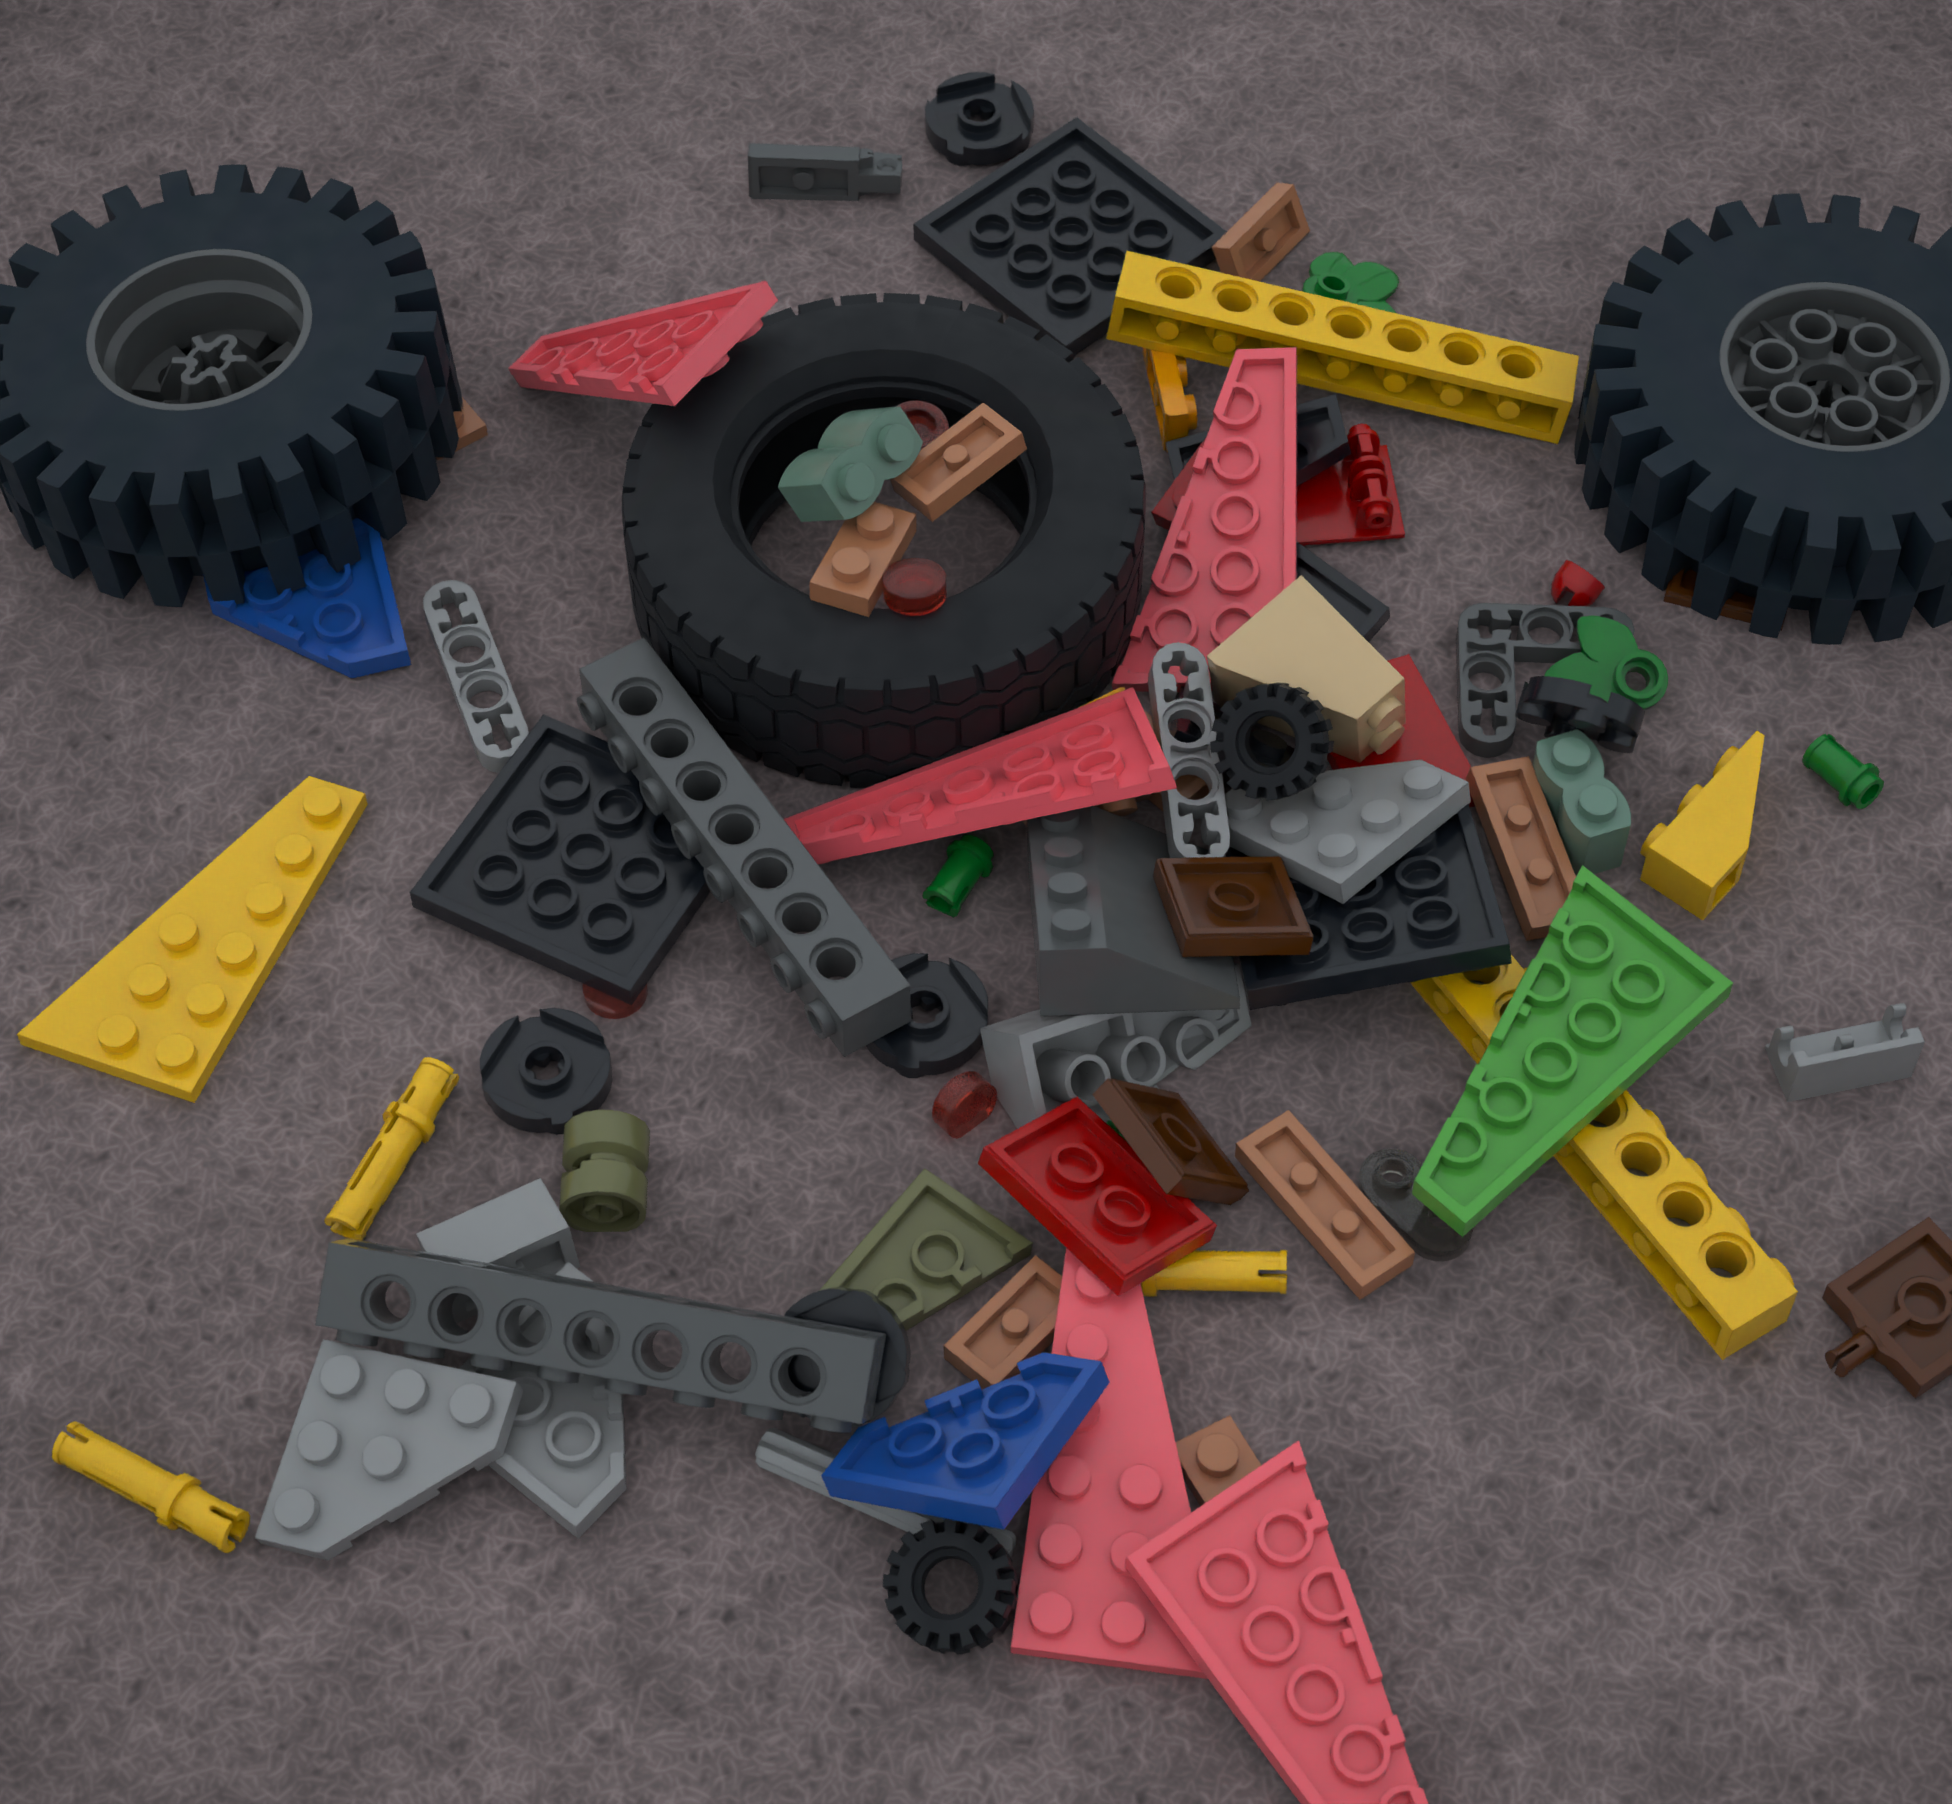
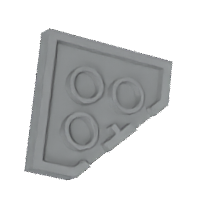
[1200,760,1471,904]
[459,1262,627,1539]
[255,1339,524,1561]

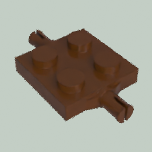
[1822,1217,1952,1399]

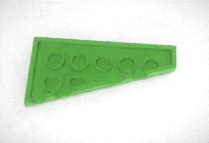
[1412,865,1733,1237]

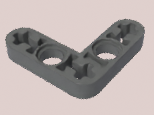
[1456,603,1635,758]

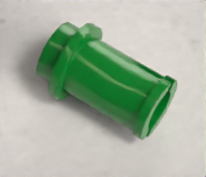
[1802,734,1884,809]
[922,835,994,918]

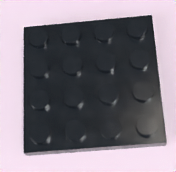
[913,117,1227,357]
[410,714,740,1005]
[1226,804,1512,1010]

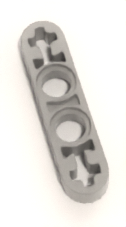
[423,580,529,773]
[1148,642,1230,858]

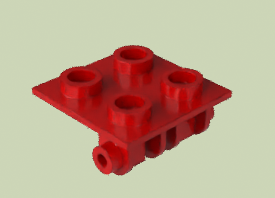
[1297,424,1405,546]

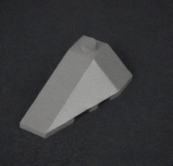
[980,963,1252,1129]

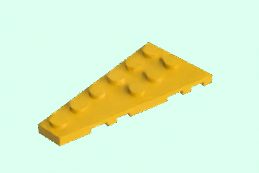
[17,776,368,1103]

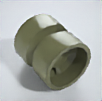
[559,1109,650,1232]

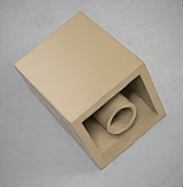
[1207,575,1406,763]

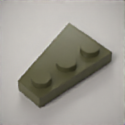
[819,1168,1033,1331]

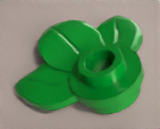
[1301,252,1399,313]
[1544,615,1668,710]

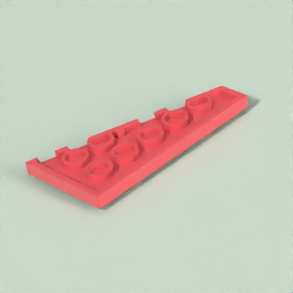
[508,281,778,406]
[1111,347,1297,692]
[784,687,1177,864]
[1011,1248,1208,1679]
[1124,1440,1428,1804]

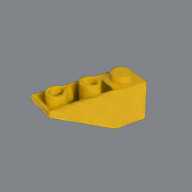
[1640,731,1765,920]

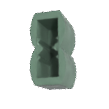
[778,406,923,522]
[1532,729,1631,876]

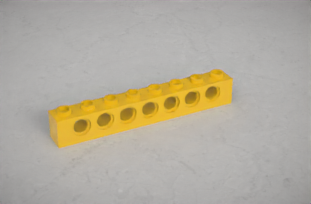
[1106,251,1579,444]
[1410,955,1798,1360]

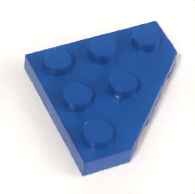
[203,518,411,679]
[821,1352,1110,1530]

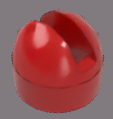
[1551,560,1605,607]

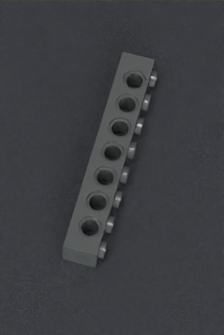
[577,637,911,1057]
[315,1238,886,1433]

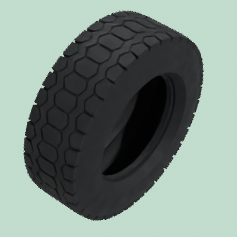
[621,293,1146,788]

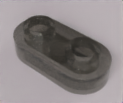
[1358,1149,1474,1262]

